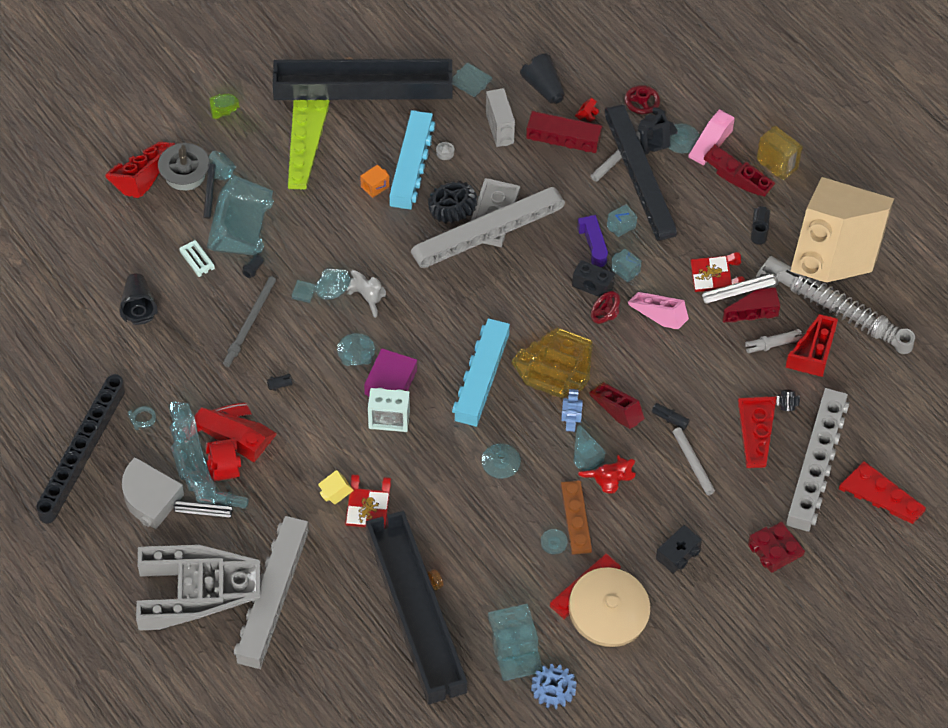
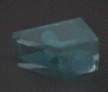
[574,425,605,471]

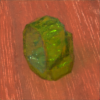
[209,94,239,119]

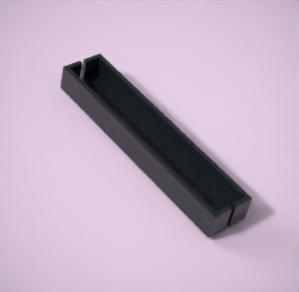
[272,59,453,100]
[366,510,467,705]

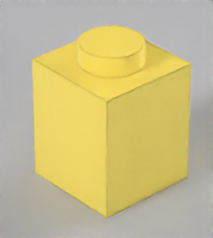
[318,470,354,504]

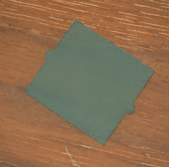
[453,63,492,97]

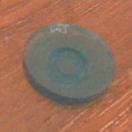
[541,529,567,554]

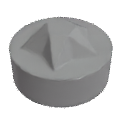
[436,142,454,160]

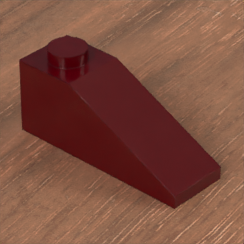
[589,382,645,429]

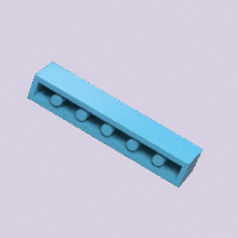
[390,110,435,210]
[452,319,510,427]

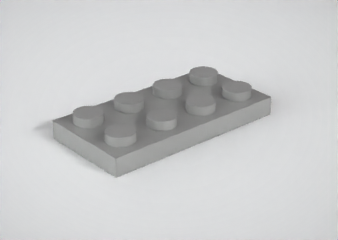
[471,178,520,247]

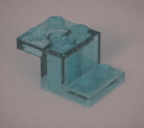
[488,604,542,681]

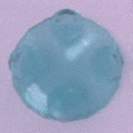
[314,268,350,300]
[337,333,375,365]

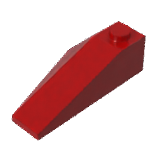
[105,142,175,198]
[190,407,277,462]

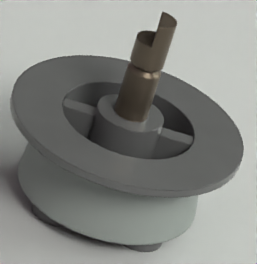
[158,143,210,190]

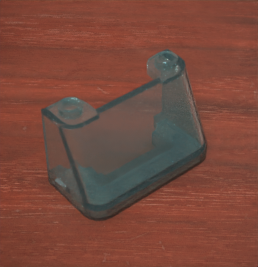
[207,175,274,255]

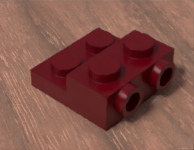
[748,522,805,573]

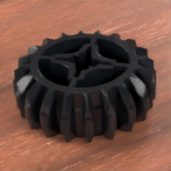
[428,180,478,224]

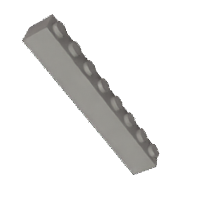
[234,516,309,669]

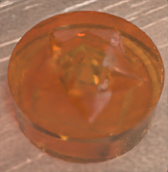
[427,569,444,590]

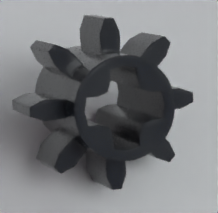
[776,389,800,411]

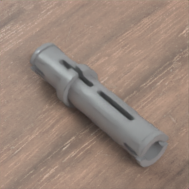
[745,329,803,354]

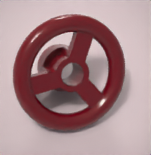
[625,85,660,114]
[591,291,620,324]

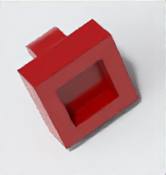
[575,97,599,122]

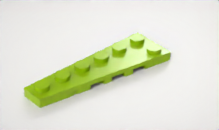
[288,100,329,189]

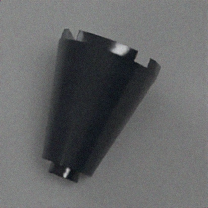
[520,53,565,104]
[119,273,158,325]

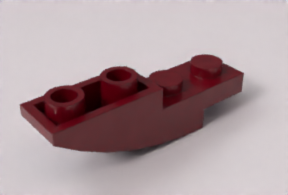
[703,144,775,197]

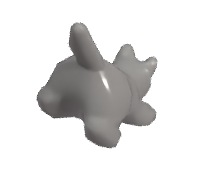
[346,270,386,318]

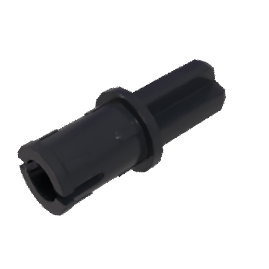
[652,403,690,430]

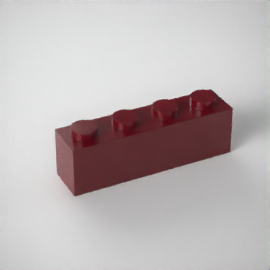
[526,111,602,153]

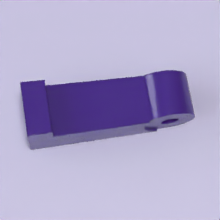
[577,215,608,267]

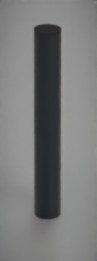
[203,164,216,219]

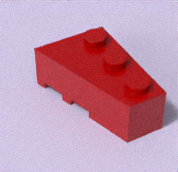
[785,314,838,377]

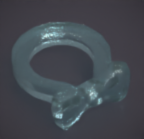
[128,406,156,430]

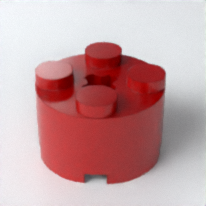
[206,439,241,481]

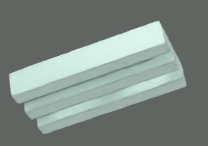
[179,240,215,277]

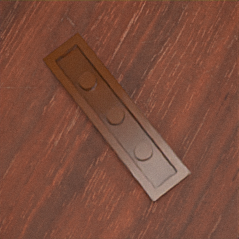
[561,480,592,555]

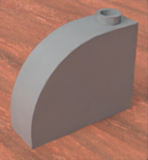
[122,457,184,529]

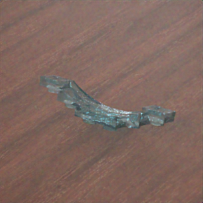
[168,402,218,504]

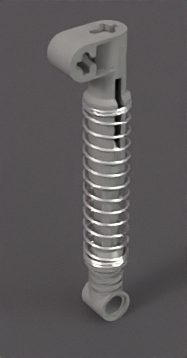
[756,256,915,354]

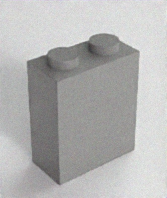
[486,88,515,147]

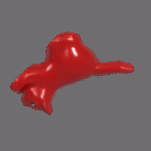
[578,455,636,494]

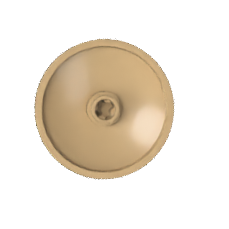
[569,568,650,647]

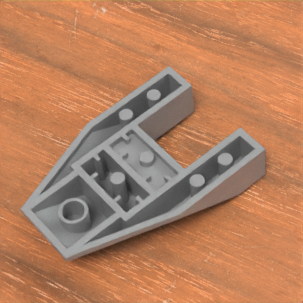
[136,545,260,630]

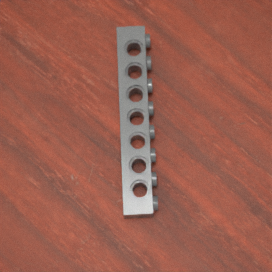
[786,388,850,532]

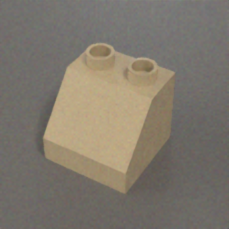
[790,177,894,283]

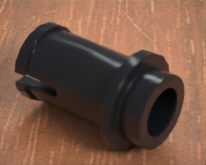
[242,254,264,278]
[267,374,292,391]

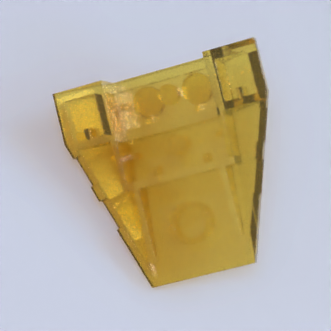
[512,328,592,398]

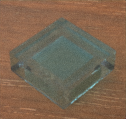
[292,280,316,303]

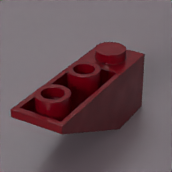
[722,287,780,323]

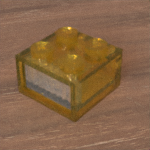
[757,126,802,180]

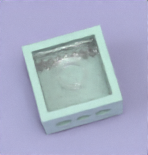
[368,388,410,432]

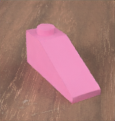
[688,109,735,166]
[628,292,689,329]

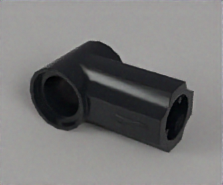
[750,206,770,245]

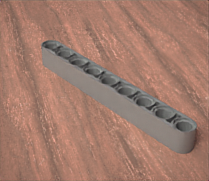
[411,187,565,268]

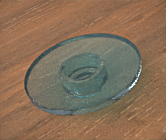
[669,124,700,153]
[482,444,521,478]

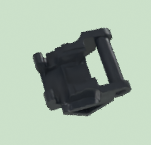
[638,107,678,155]

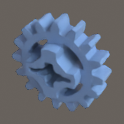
[561,389,583,432]
[531,664,576,709]

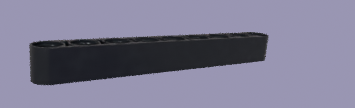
[604,104,677,241]
[36,374,125,524]

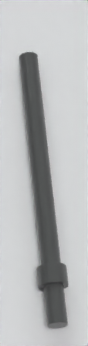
[223,276,276,367]

